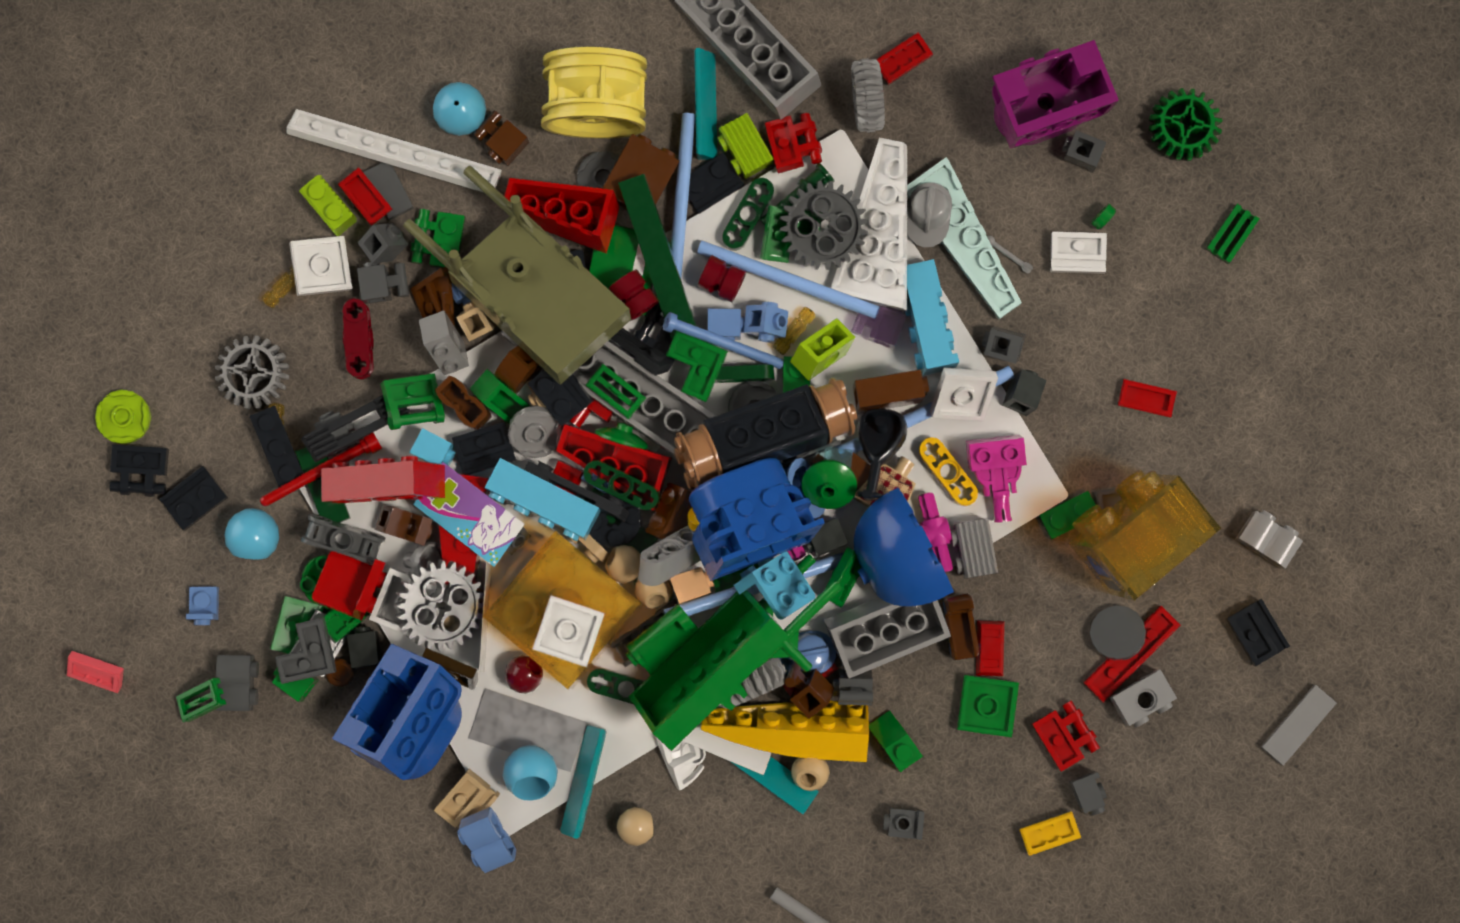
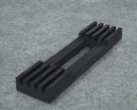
[611,328,672,376]
[301,395,411,463]
[524,460,630,522]

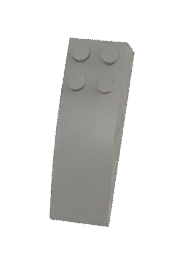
[674,0,822,120]

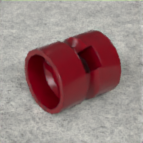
[697,255,747,303]
[608,269,659,321]

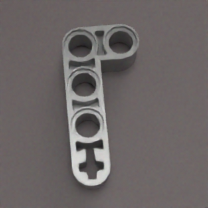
[638,525,701,586]

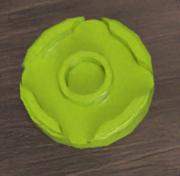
[95,390,151,444]

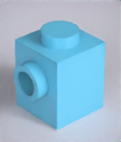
[410,428,456,466]

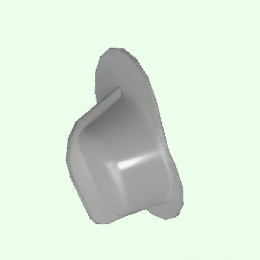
[907,183,952,247]

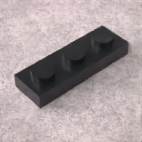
[249,406,304,487]

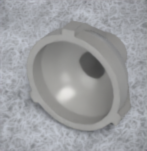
[403,542,442,575]

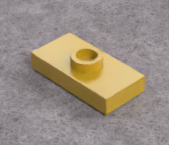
[1019,811,1081,856]

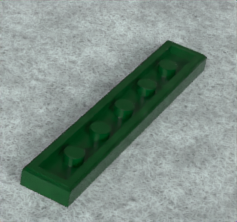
[618,174,697,339]

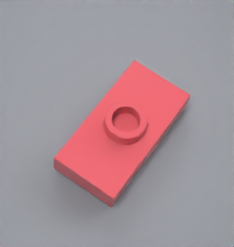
[66,651,124,693]

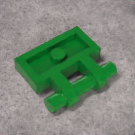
[410,209,466,268]

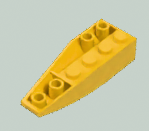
[701,700,869,762]

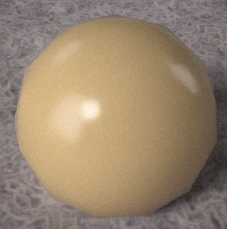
[605,545,641,583]
[635,579,673,609]
[791,757,830,791]
[617,807,653,846]

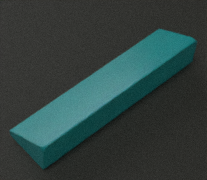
[695,48,718,160]
[560,725,607,839]
[730,756,819,815]

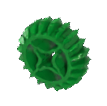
[1148,88,1222,161]

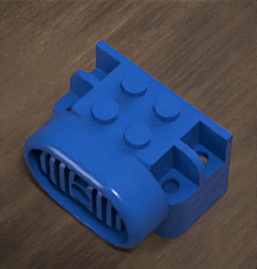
[689,458,825,581]
[332,643,462,780]

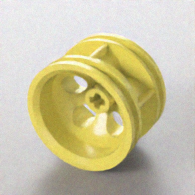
[541,47,647,139]

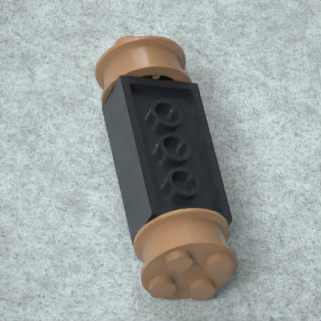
[674,378,857,489]

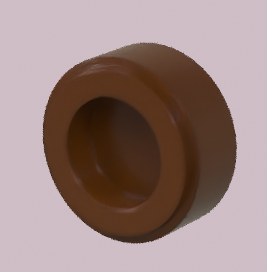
[326,659,355,687]

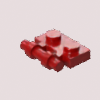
[765,113,822,174]
[1031,700,1100,772]

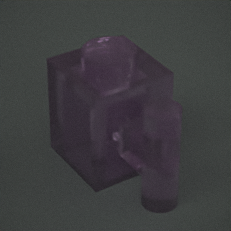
[851,306,906,350]

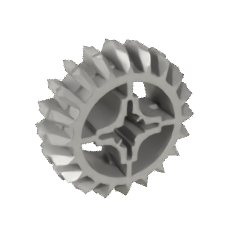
[851,58,885,133]
[215,336,289,409]
[722,658,787,709]

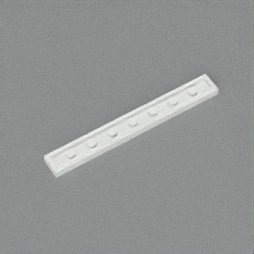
[287,109,502,192]

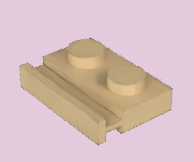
[434,769,500,828]

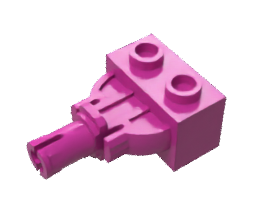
[965,435,1027,523]

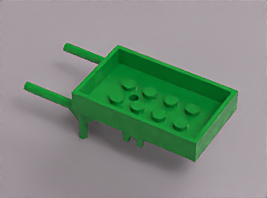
[629,553,842,751]

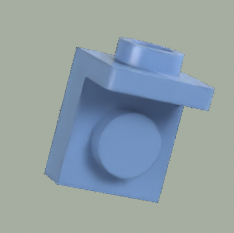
[186,587,219,625]

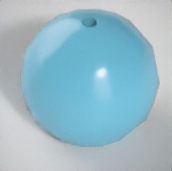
[432,82,486,136]
[224,508,279,560]
[502,745,558,801]

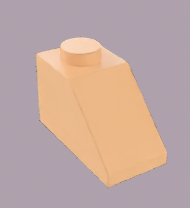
[670,567,714,604]

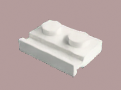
[1050,232,1107,274]

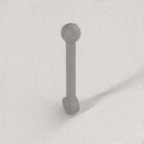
[987,236,1033,273]

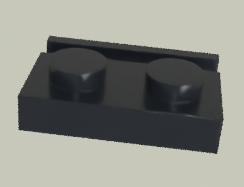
[688,153,745,214]
[527,370,594,426]
[452,422,516,475]
[159,466,228,531]
[1226,599,1290,666]

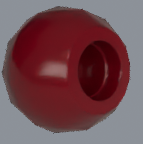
[505,655,543,694]

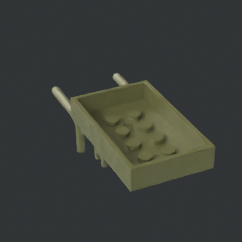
[403,166,631,385]

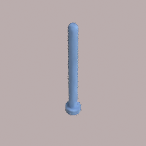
[663,312,784,369]

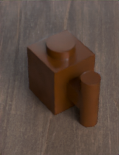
[473,110,529,166]
[785,662,834,719]

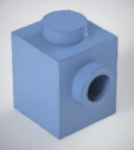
[708,309,745,341]

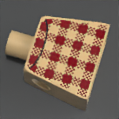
[853,456,916,508]

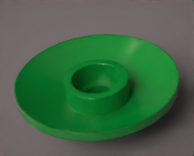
[595,422,648,449]
[802,460,857,509]

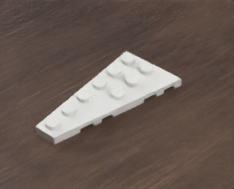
[831,137,907,311]

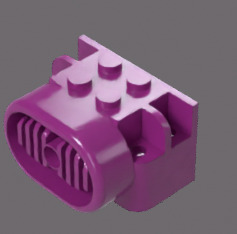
[992,40,1119,148]

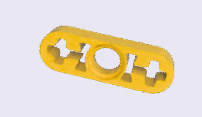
[919,437,978,507]

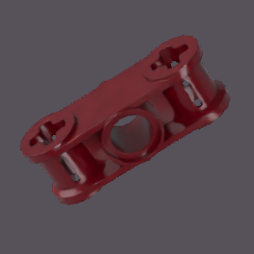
[342,298,374,380]

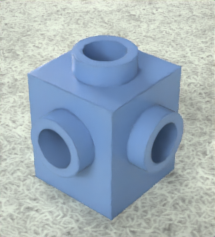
[744,302,789,343]

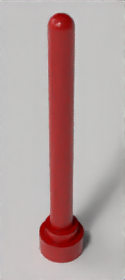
[260,433,382,507]

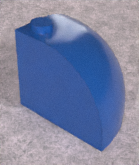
[854,488,954,606]

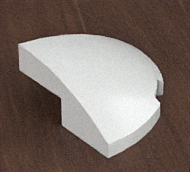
[656,737,706,791]

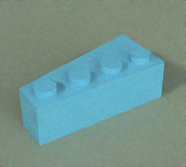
[904,259,959,376]
[485,458,601,541]

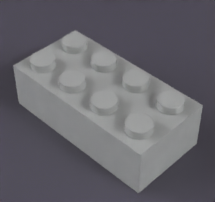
[824,597,951,679]

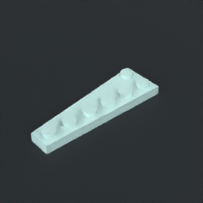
[907,157,1022,320]

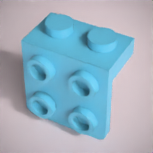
[734,552,816,620]

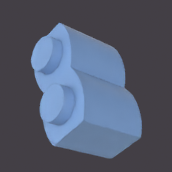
[457,807,516,873]

